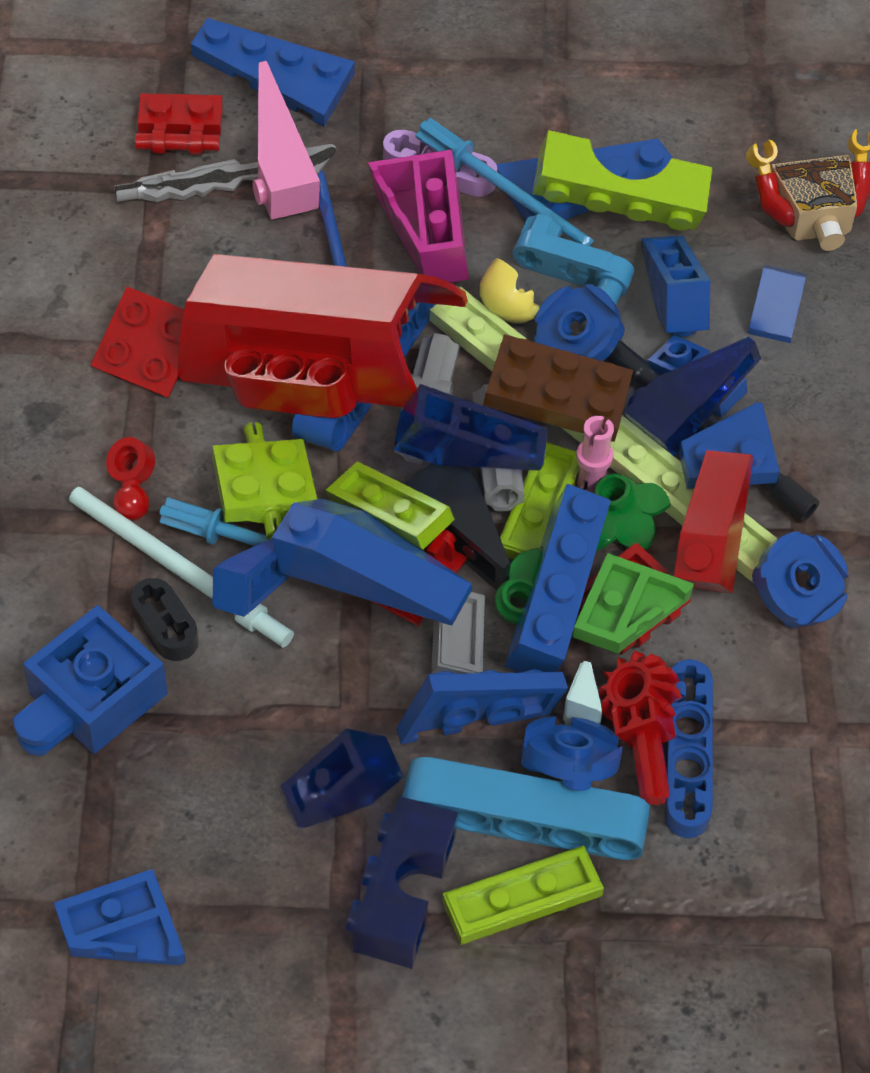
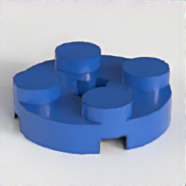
[534,284,625,361]
[752,532,849,629]
[521,716,623,791]

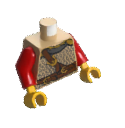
[746,129,870,251]

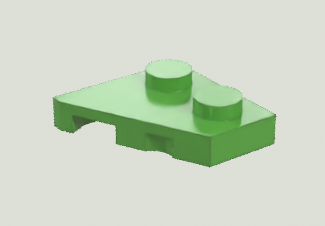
[573,553,694,654]

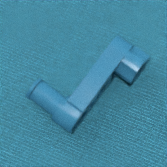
[512,214,635,305]

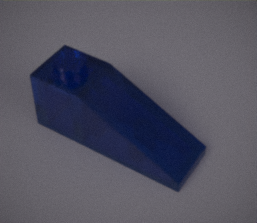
[624,337,761,456]
[394,384,548,471]

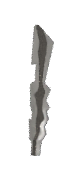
[114,144,336,202]

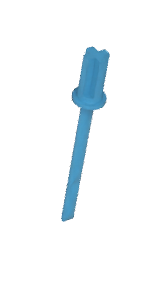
[416,118,594,246]
[159,497,267,546]

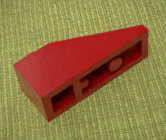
[674,450,754,594]

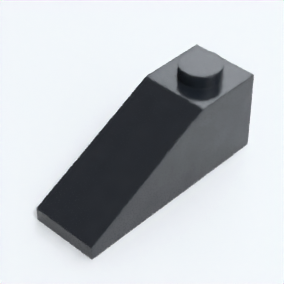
[404,453,510,591]

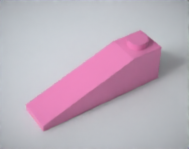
[252,61,320,220]

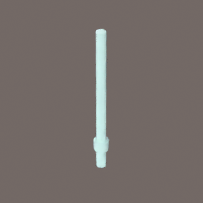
[69,487,294,648]

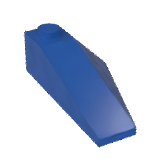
[272,499,472,626]

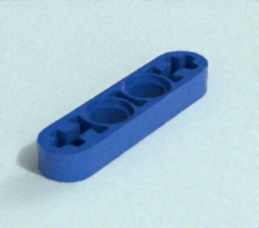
[665,659,713,838]

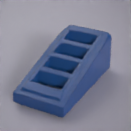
[212,538,290,617]

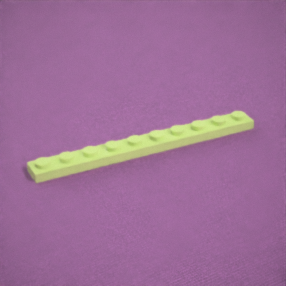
[429,287,777,582]

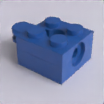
[13,605,168,756]

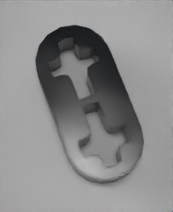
[131,578,198,661]

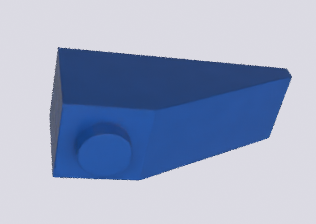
[641,235,711,336]

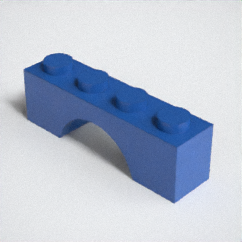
[504,484,611,673]

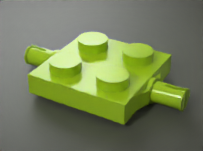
[212,422,317,540]

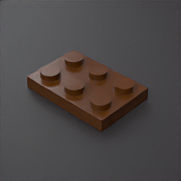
[483,334,633,442]

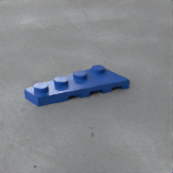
[191,18,355,127]
[496,139,673,221]

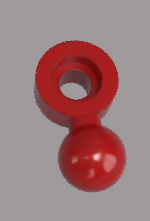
[106,437,155,521]

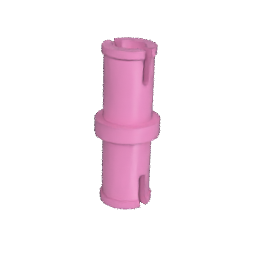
[576,416,614,493]

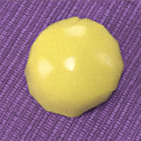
[480,258,540,324]

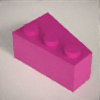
[368,150,469,283]

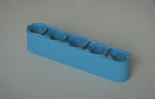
[399,757,650,860]

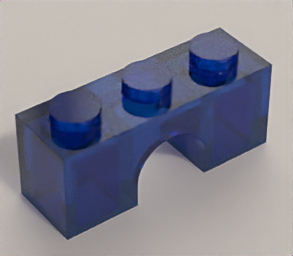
[346,796,458,969]

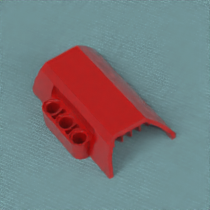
[178,254,468,418]

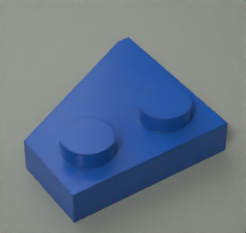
[679,402,780,489]
[54,869,186,965]

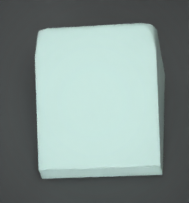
[563,661,602,726]

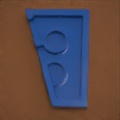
[396,669,568,744]

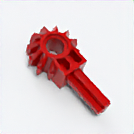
[597,651,683,806]

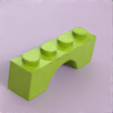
[532,130,712,231]

